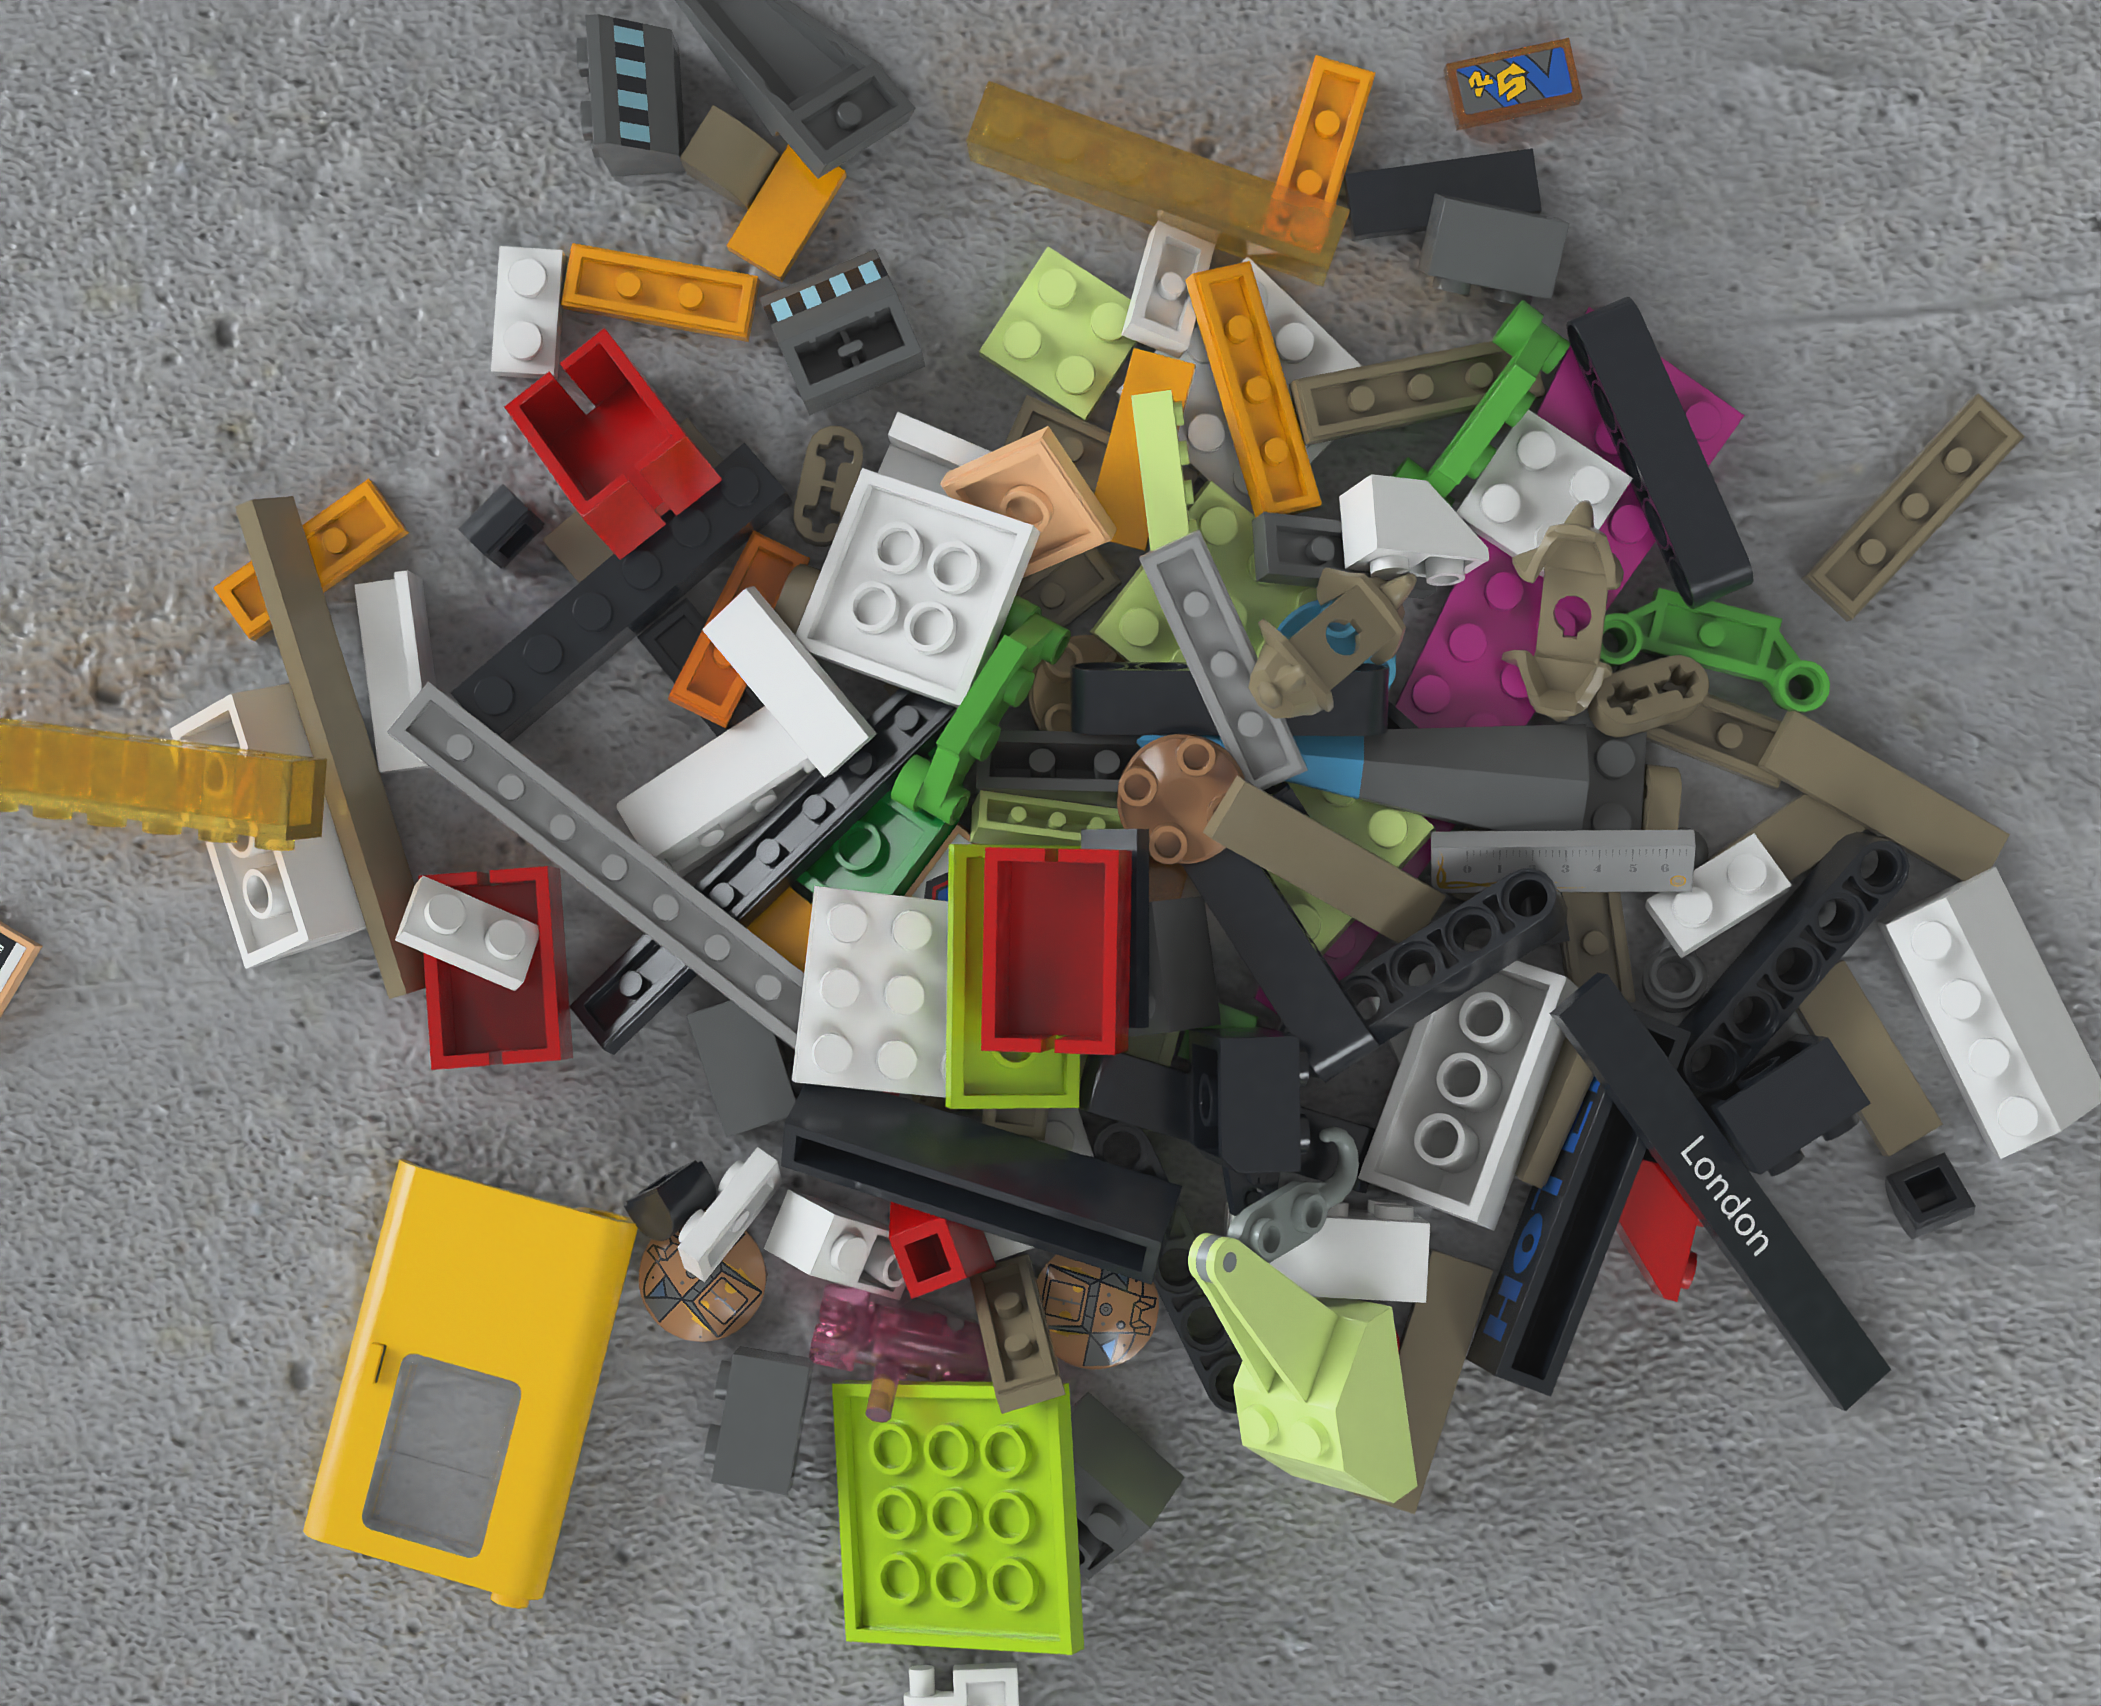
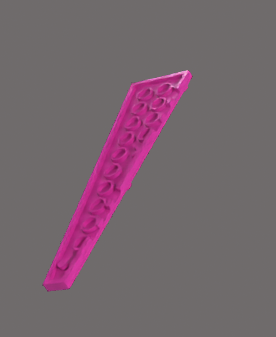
[1253,307,1745,1016]

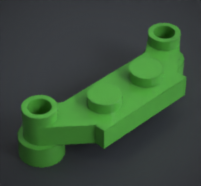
[1391,300,1571,507]
[1600,588,1830,713]
[891,595,1071,825]

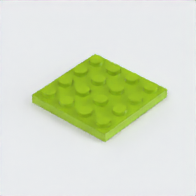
[832,1380,1084,1655]

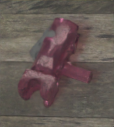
[809,1284,989,1422]

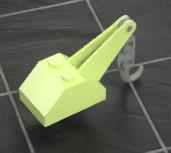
[1188,1126,1418,1503]

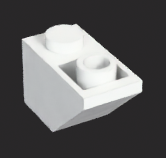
[1339,474,1489,586]
[764,1189,906,1300]

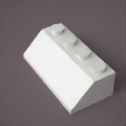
[170,683,366,969]
[1876,866,2101,1159]
[1358,943,1578,1231]

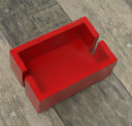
[504,328,722,560]
[981,847,1132,1055]
[418,866,573,1070]

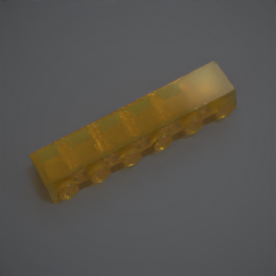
[966,81,1350,287]
[0,717,327,851]

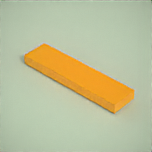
[1185,261,1322,518]

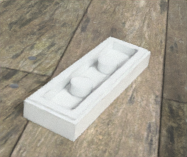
[702,586,877,778]

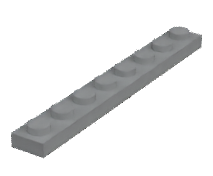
[387,681,804,1050]

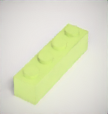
[1131,390,1198,551]
[970,790,1124,846]

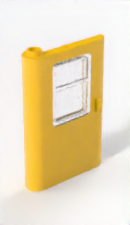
[303,1159,638,1609]

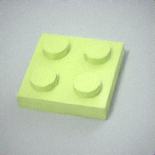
[979,247,1138,421]

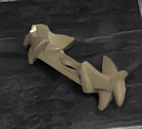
[1502,500,1624,722]
[1248,568,1417,719]

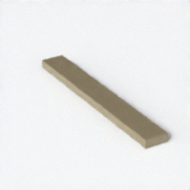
[235,496,426,999]

